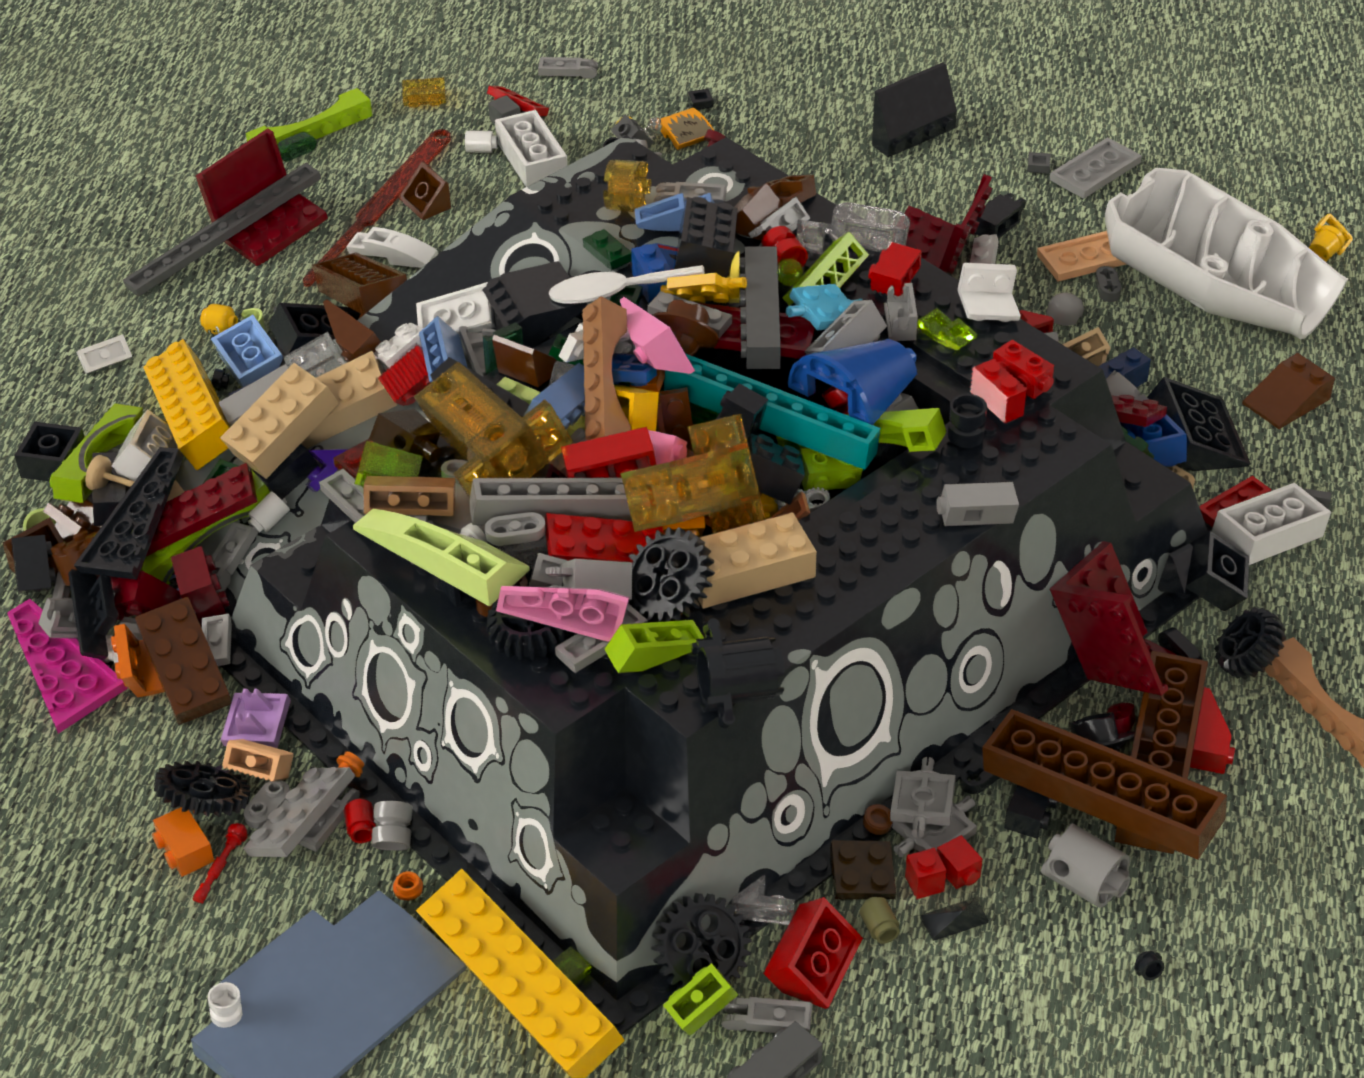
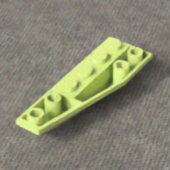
[353,508,530,606]

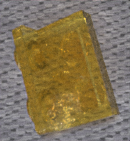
[402,77,446,108]

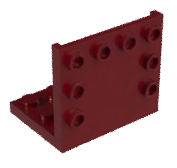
[195,128,328,266]
[890,174,993,274]
[1049,541,1169,696]

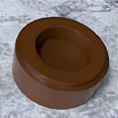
[863,804,893,835]

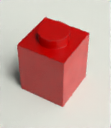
[937,835,983,889]
[905,847,947,900]

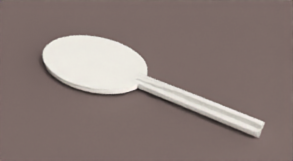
[549,265,705,304]

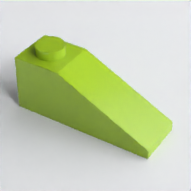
[604,620,704,673]

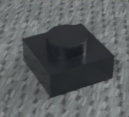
[688,89,714,110]

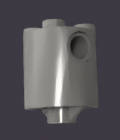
[1041,823,1131,908]

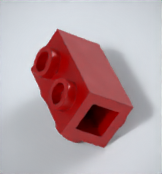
[993,340,1054,399]

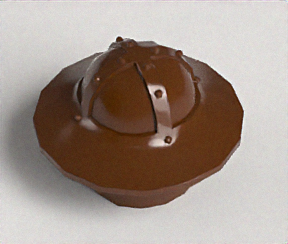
[652,300,719,356]

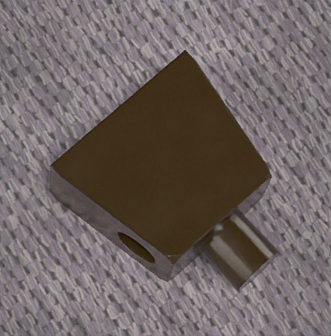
[369,409,442,463]

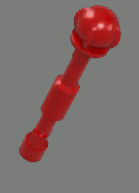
[193,823,248,904]

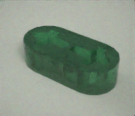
[277,132,317,162]

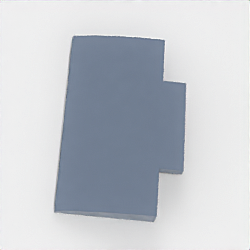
[191,890,466,1078]

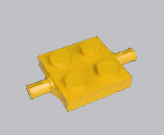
[660,273,747,303]

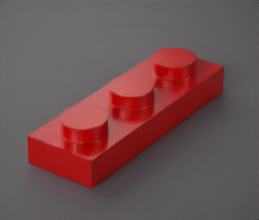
[487,85,549,116]
[1199,476,1272,527]

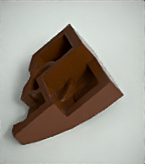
[747,175,816,205]

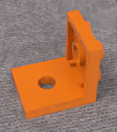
[111,624,164,697]

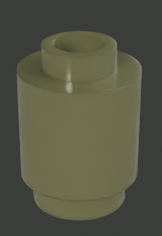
[859,897,900,944]

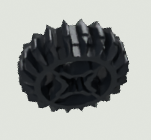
[486,601,569,662]
[1214,607,1287,680]

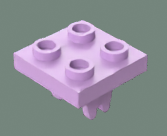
[221,689,291,748]

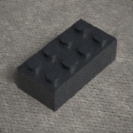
[674,197,738,278]
[269,303,361,359]

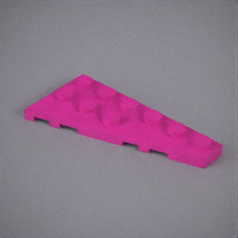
[7,599,127,734]

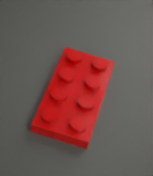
[545,513,664,563]

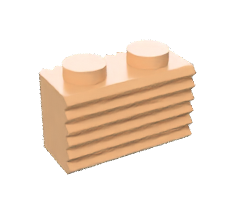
[222,739,294,782]

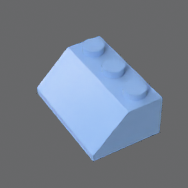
[211,315,283,388]

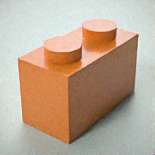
[152,807,214,877]

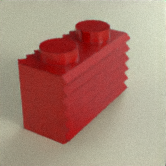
[868,242,922,296]
[378,345,434,406]
[970,359,1027,423]

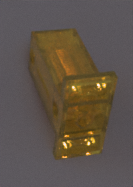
[414,362,573,499]
[621,414,766,534]

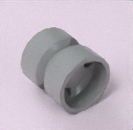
[371,801,413,851]

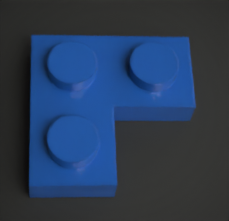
[612,353,657,386]

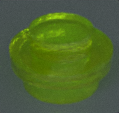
[778,259,803,285]

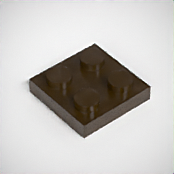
[830,840,896,899]

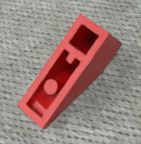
[1190,687,1235,774]

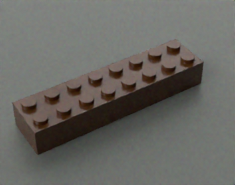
[312,252,407,315]
[1114,651,1208,854]
[982,709,1227,860]

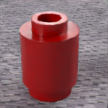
[343,799,376,843]

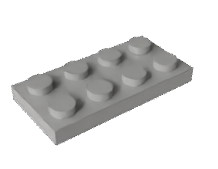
[1050,137,1142,199]
[243,767,355,857]

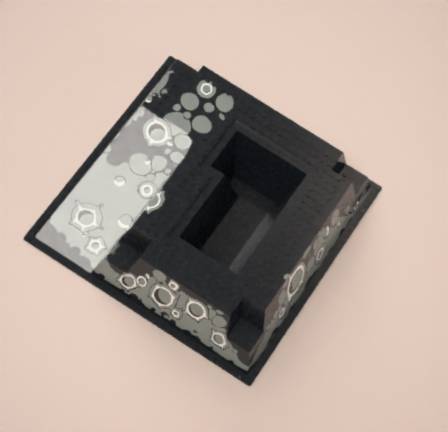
[175,135,1213,1035]

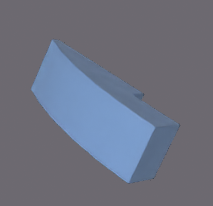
[635,193,714,231]

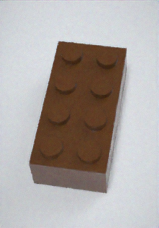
[135,597,231,725]

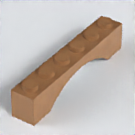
[582,296,631,440]
[1265,637,1364,768]

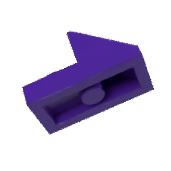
[306,449,350,492]

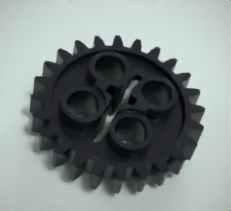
[628,527,715,622]
[154,761,251,817]
[651,893,752,990]

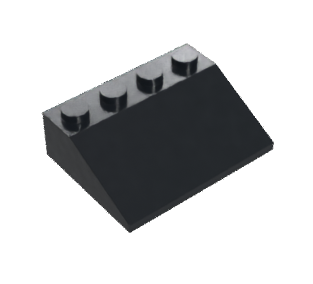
[872,62,957,157]
[482,261,588,349]
[1147,377,1251,471]

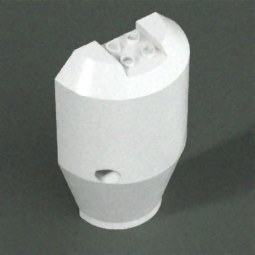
[1105,167,1348,339]

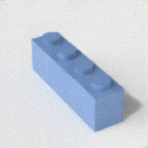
[419,316,468,390]
[521,363,585,441]

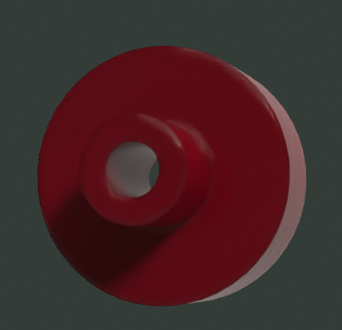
[704,129,726,147]

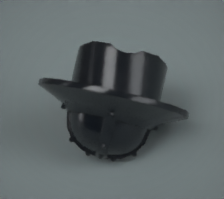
[1069,712,1135,752]

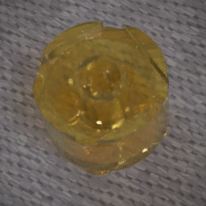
[603,159,651,212]

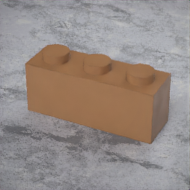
[364,476,456,516]

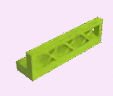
[782,232,869,306]

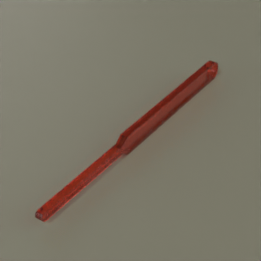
[303,129,451,287]

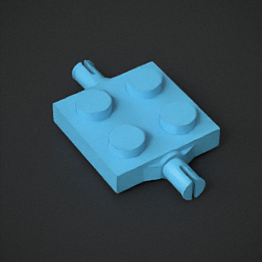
[786,284,863,330]

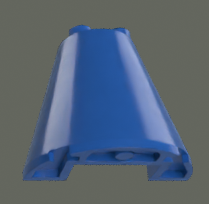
[788,339,917,425]

